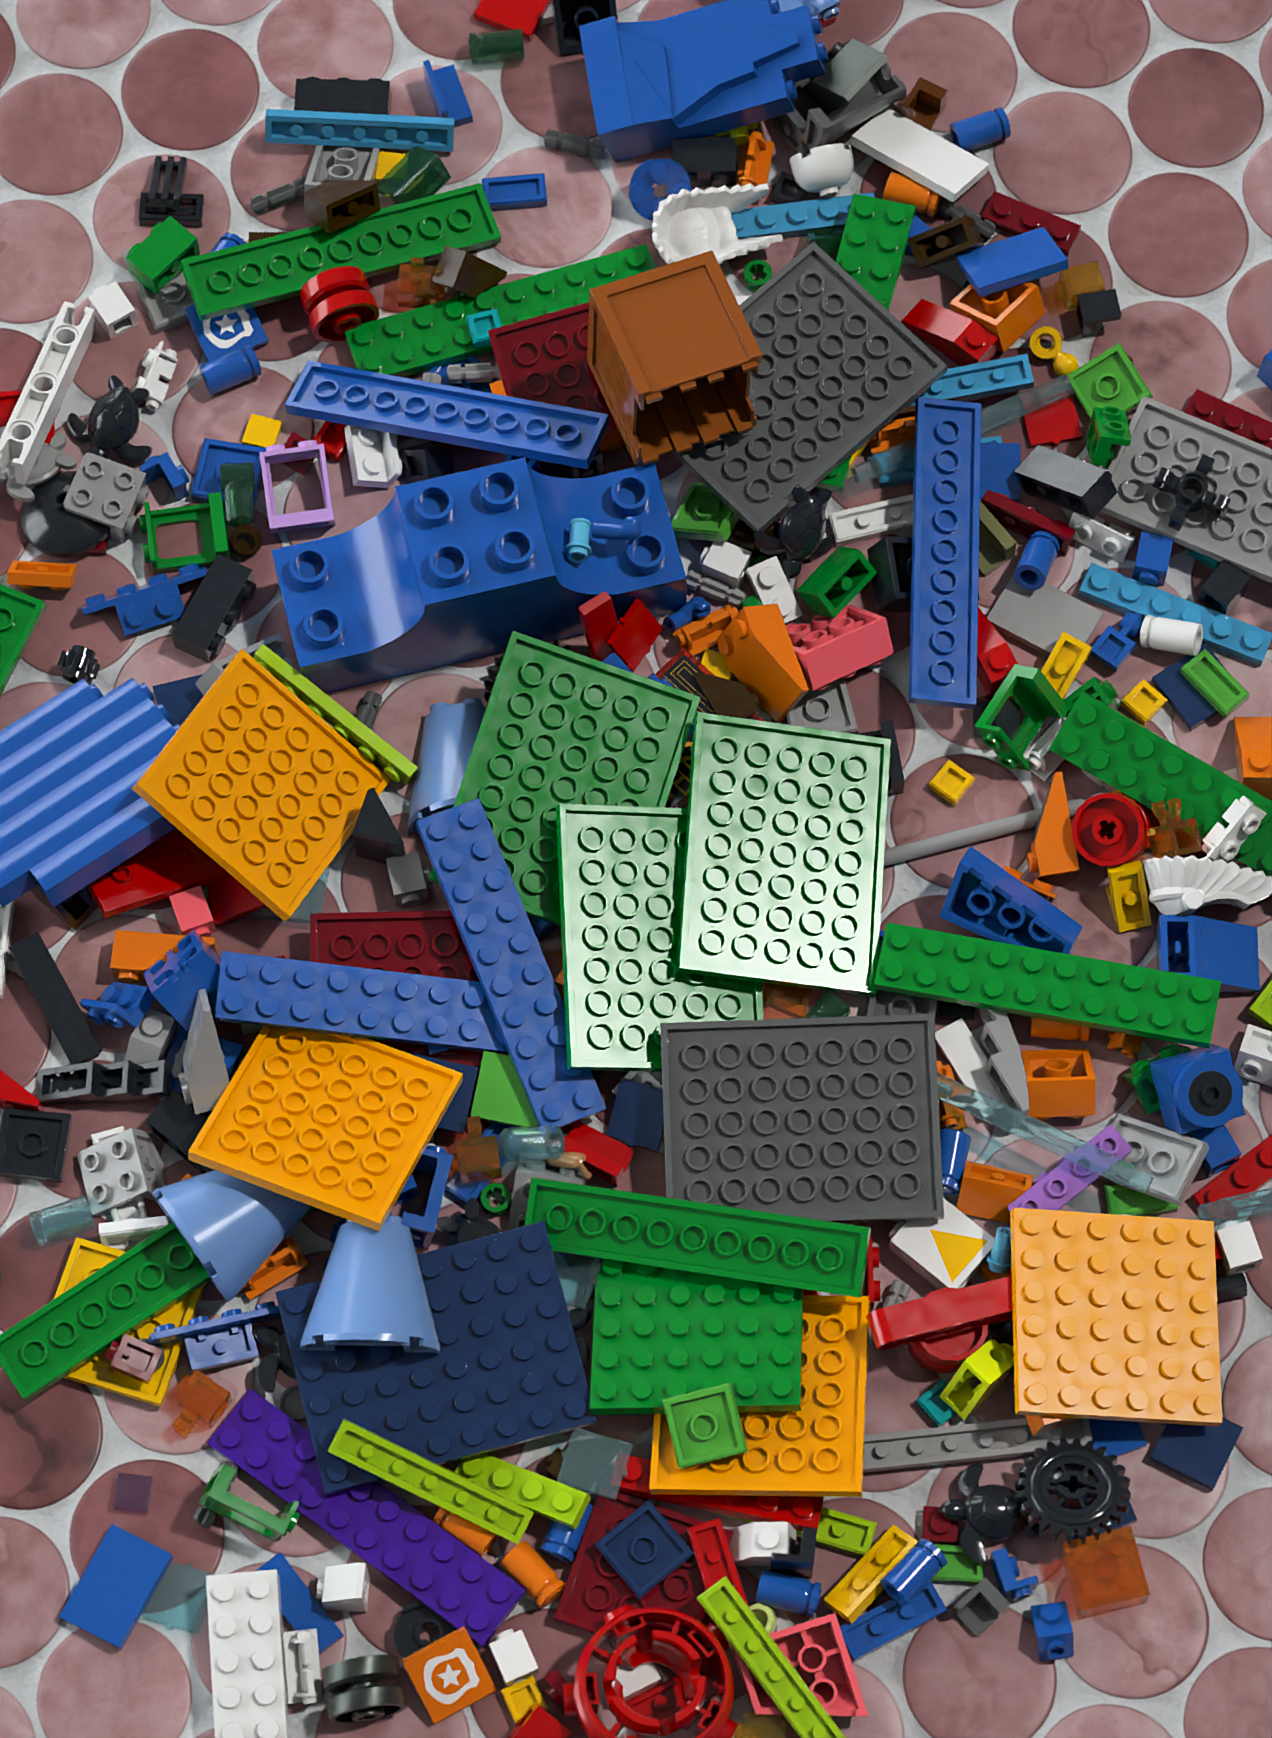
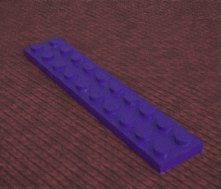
[207,1388,526,1649]

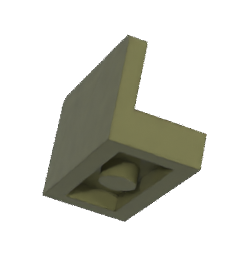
[979,501,1017,577]

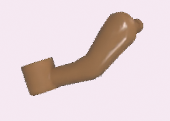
[530,1131,592,1180]

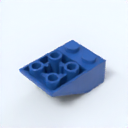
[1156,915,1260,992]

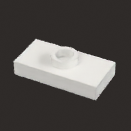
[99,1216,169,1251]

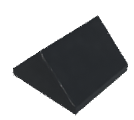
[552,0,618,55]
[353,787,406,865]

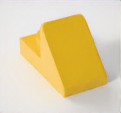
[1106,860,1152,933]

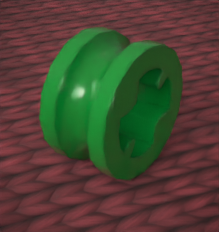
[744,260,772,292]
[480,1183,512,1217]

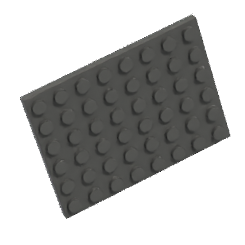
[672,242,947,532]
[660,1014,944,1223]

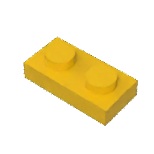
[1041,631,1093,700]

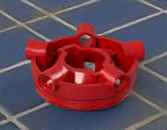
[562,1605,738,1738]

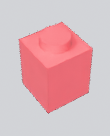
[169,885,217,937]

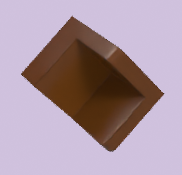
[901,77,947,131]

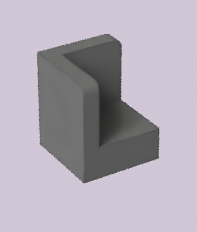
[953,1577,1010,1637]

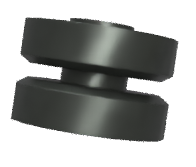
[321,1654,406,1724]

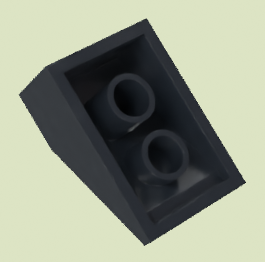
[867,536,980,612]

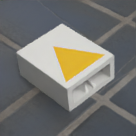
[889,1198,995,1289]

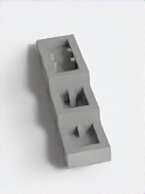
[975,1007,1030,1127]

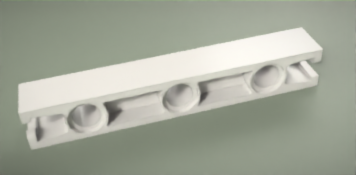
[0,301,96,485]

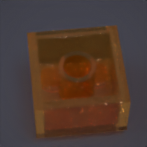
[1060,1526,1150,1619]

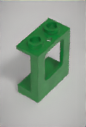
[139,492,231,574]
[974,664,1070,771]
[198,1464,300,1541]

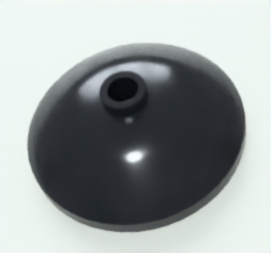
[21,471,110,557]

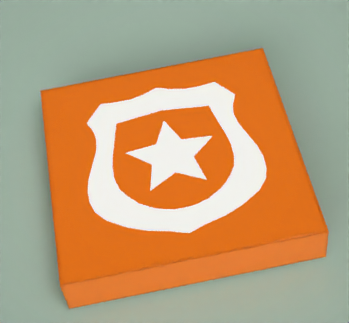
[401,1626,497,1724]

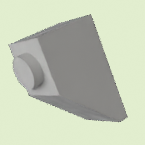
[124,1008,179,1064]

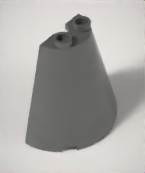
[772,57,907,154]

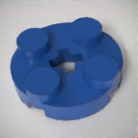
[628,158,692,221]

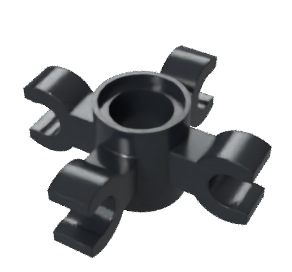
[1152,454,1231,531]

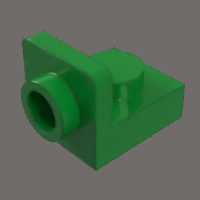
[1063,677,1120,711]

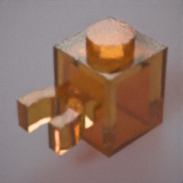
[397,257,444,308]
[1147,797,1203,859]
[450,1116,502,1183]
[172,1369,233,1439]

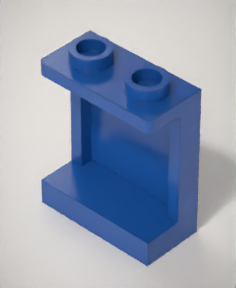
[402,1145,453,1250]

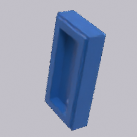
[482,173,547,211]

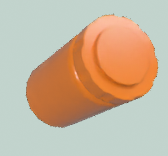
[882,171,943,217]
[1030,1017,1091,1041]
[433,1507,499,1558]
[500,1540,566,1609]

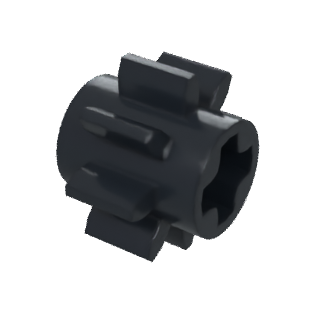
[57,645,100,684]

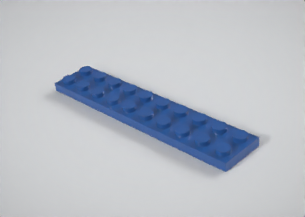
[285,360,610,469]
[909,397,981,709]
[415,798,606,1135]
[214,951,509,1055]

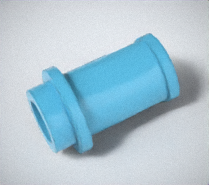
[565,518,591,563]
[986,1227,1011,1273]

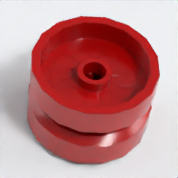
[299,266,379,343]
[1072,793,1151,866]
[907,1287,988,1374]

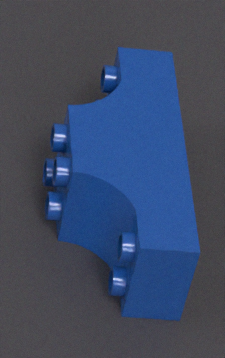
[271,457,687,694]

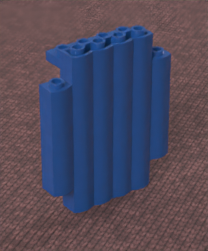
[0,678,180,907]

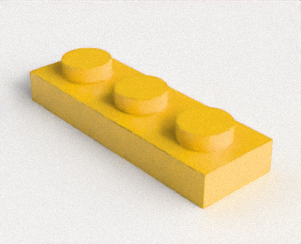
[823,1524,918,1624]

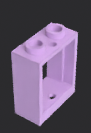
[259,440,335,533]

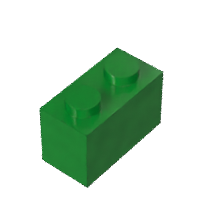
[125,216,200,295]
[797,546,877,618]

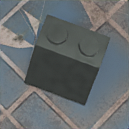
[802,38,889,114]

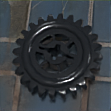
[1015,1438,1131,1545]

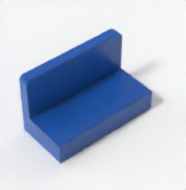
[423,60,473,128]

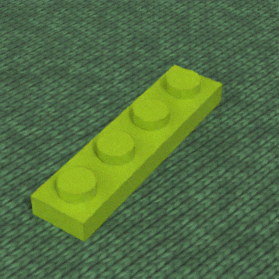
[455,1453,591,1529]

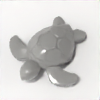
[0,426,77,502]

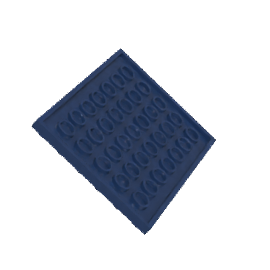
[275,1221,598,1495]

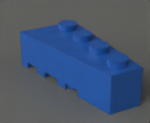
[939,846,1083,955]

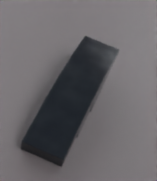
[8,932,102,1065]
[36,1059,172,1104]

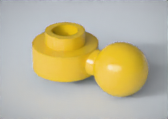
[1030,326,1078,378]

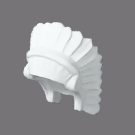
[652,183,783,265]
[1141,855,1272,915]

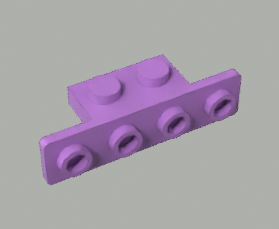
[1007,1125,1132,1213]

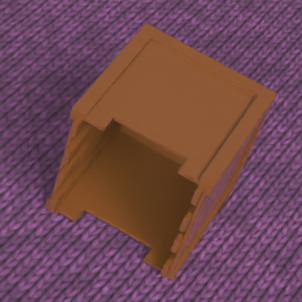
[587,250,763,465]

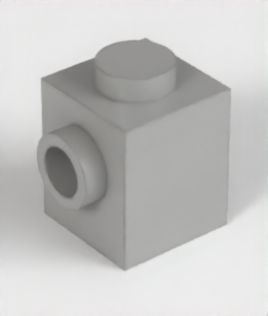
[386,852,433,908]

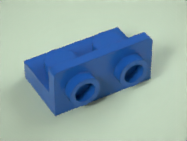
[79,981,155,1029]

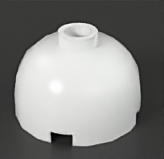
[789,143,854,198]

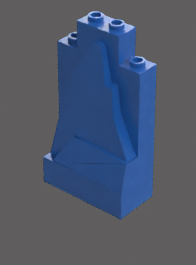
[579,0,828,163]

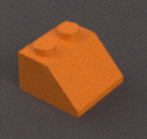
[950,282,1045,353]
[1021,1048,1095,1120]

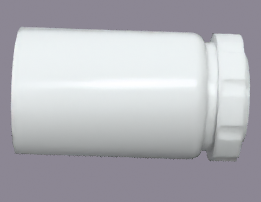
[1140,615,1203,656]

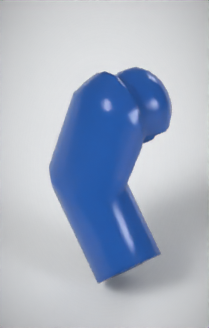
[592,516,641,540]
[663,597,711,632]

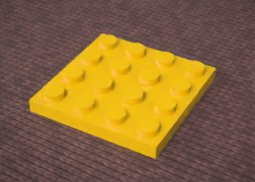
[53,1237,206,1407]

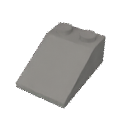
[304,145,381,217]
[178,988,230,1114]

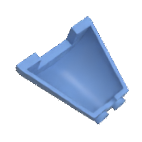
[406,698,486,834]
[151,1170,311,1303]
[300,1216,440,1353]

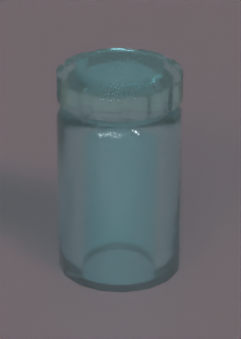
[498,1125,565,1162]
[29,1195,96,1245]

